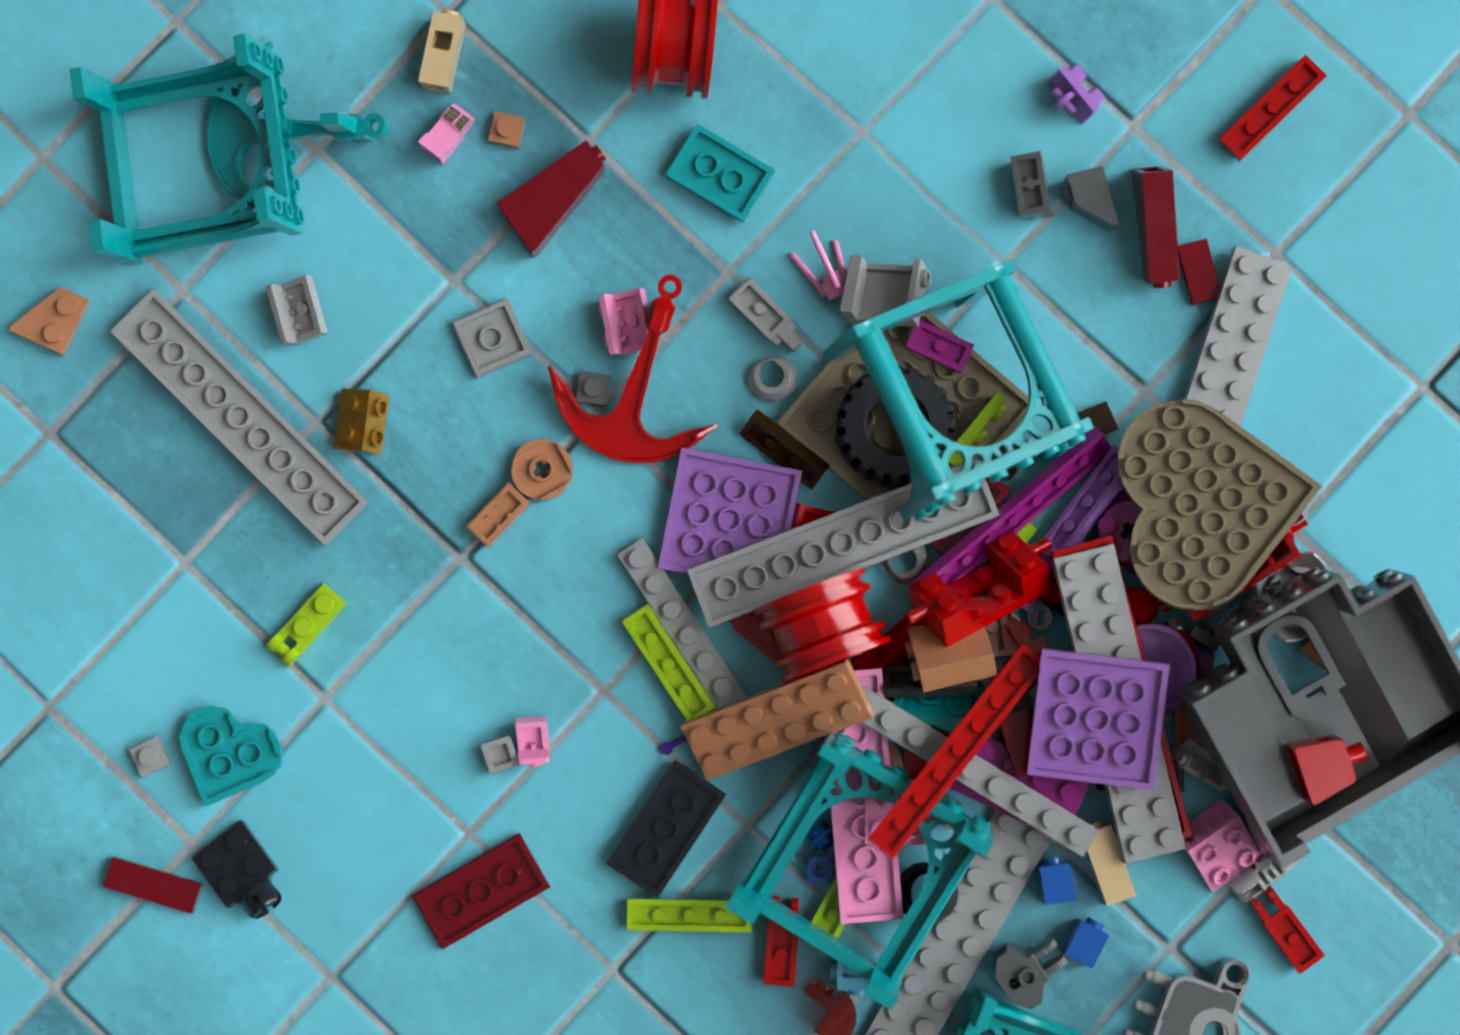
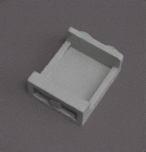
[840,255,931,327]

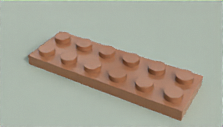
[680,658,874,781]

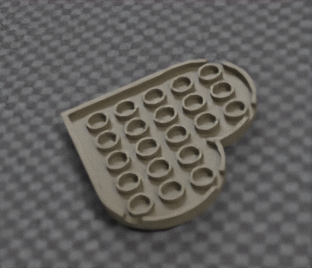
[1118,399,1322,611]

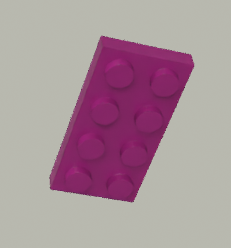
[950,738,1090,828]

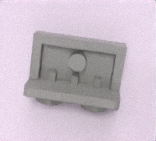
[266,275,328,345]

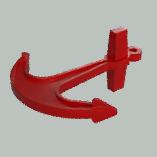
[547,274,719,463]

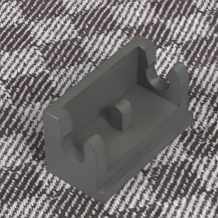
[1010,151,1053,220]

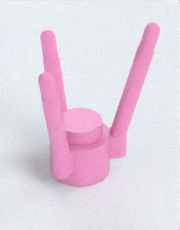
[790,230,847,302]

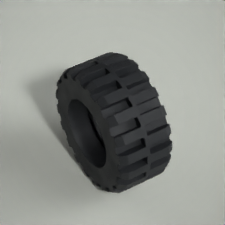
[836,365,956,487]

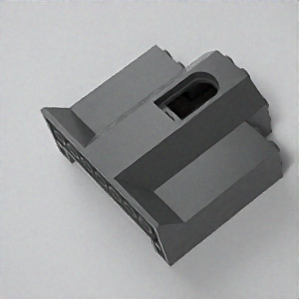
[1177,567,1460,869]

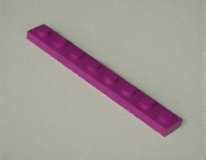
[908,427,1111,588]

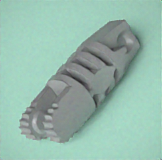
[1230,856,1304,904]

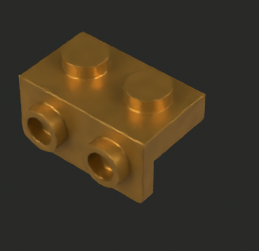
[334,388,389,455]

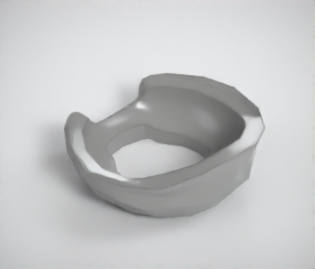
[747,355,797,402]
[881,546,930,585]

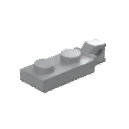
[728,277,802,353]

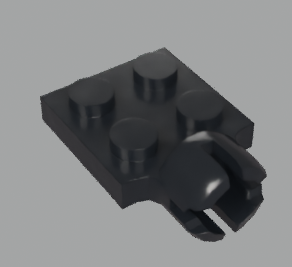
[191,820,282,919]

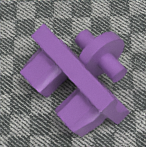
[1048,64,1105,124]

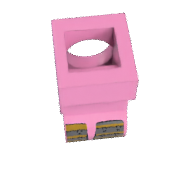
[418,103,475,165]

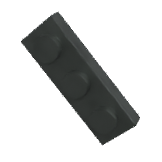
[883,666,979,698]

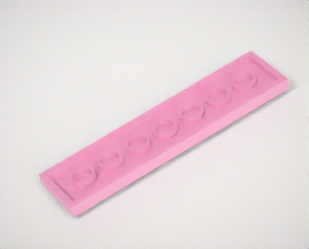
[824,668,903,924]

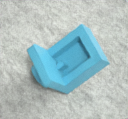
[830,960,867,996]

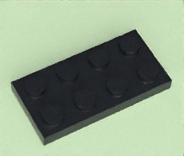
[606,760,726,899]

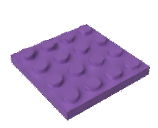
[658,447,802,574]
[1027,648,1170,790]

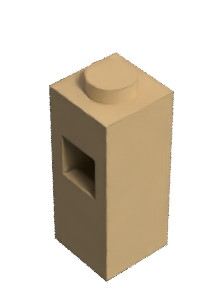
[418,9,466,95]
[1085,820,1137,906]

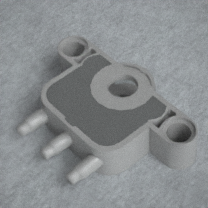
[1123,957,1250,1035]

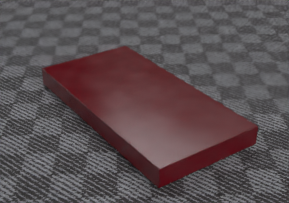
[412,833,551,950]

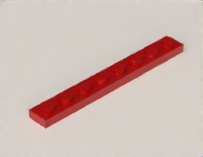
[867,644,1041,860]

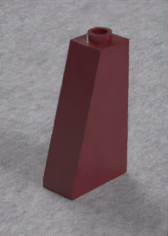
[496,140,606,257]
[1132,166,1180,288]

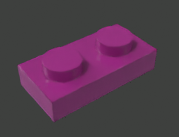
[905,320,974,374]

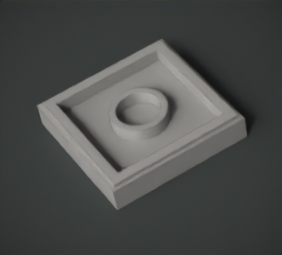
[452,298,533,379]

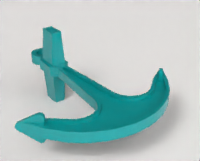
[207,42,389,209]

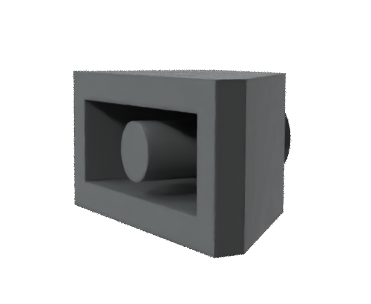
[1061,166,1119,231]

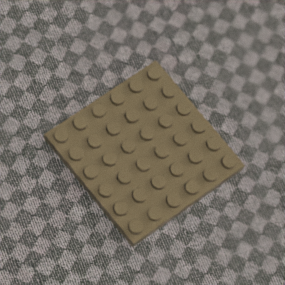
[777,312,1028,500]

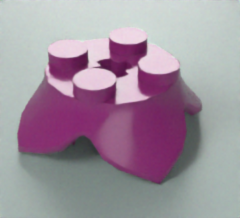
[1091,491,1142,575]

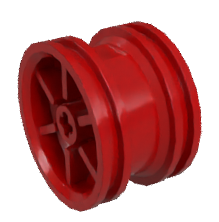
[631,0,718,99]
[753,568,892,684]

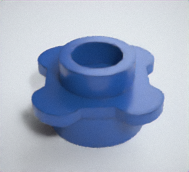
[808,822,833,851]
[803,852,835,884]

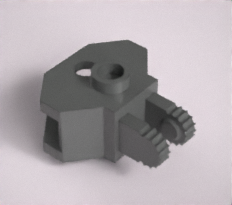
[994,938,1068,1010]

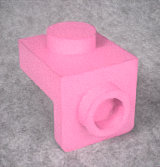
[515,716,550,767]

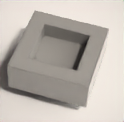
[481,735,518,774]
[129,736,172,778]

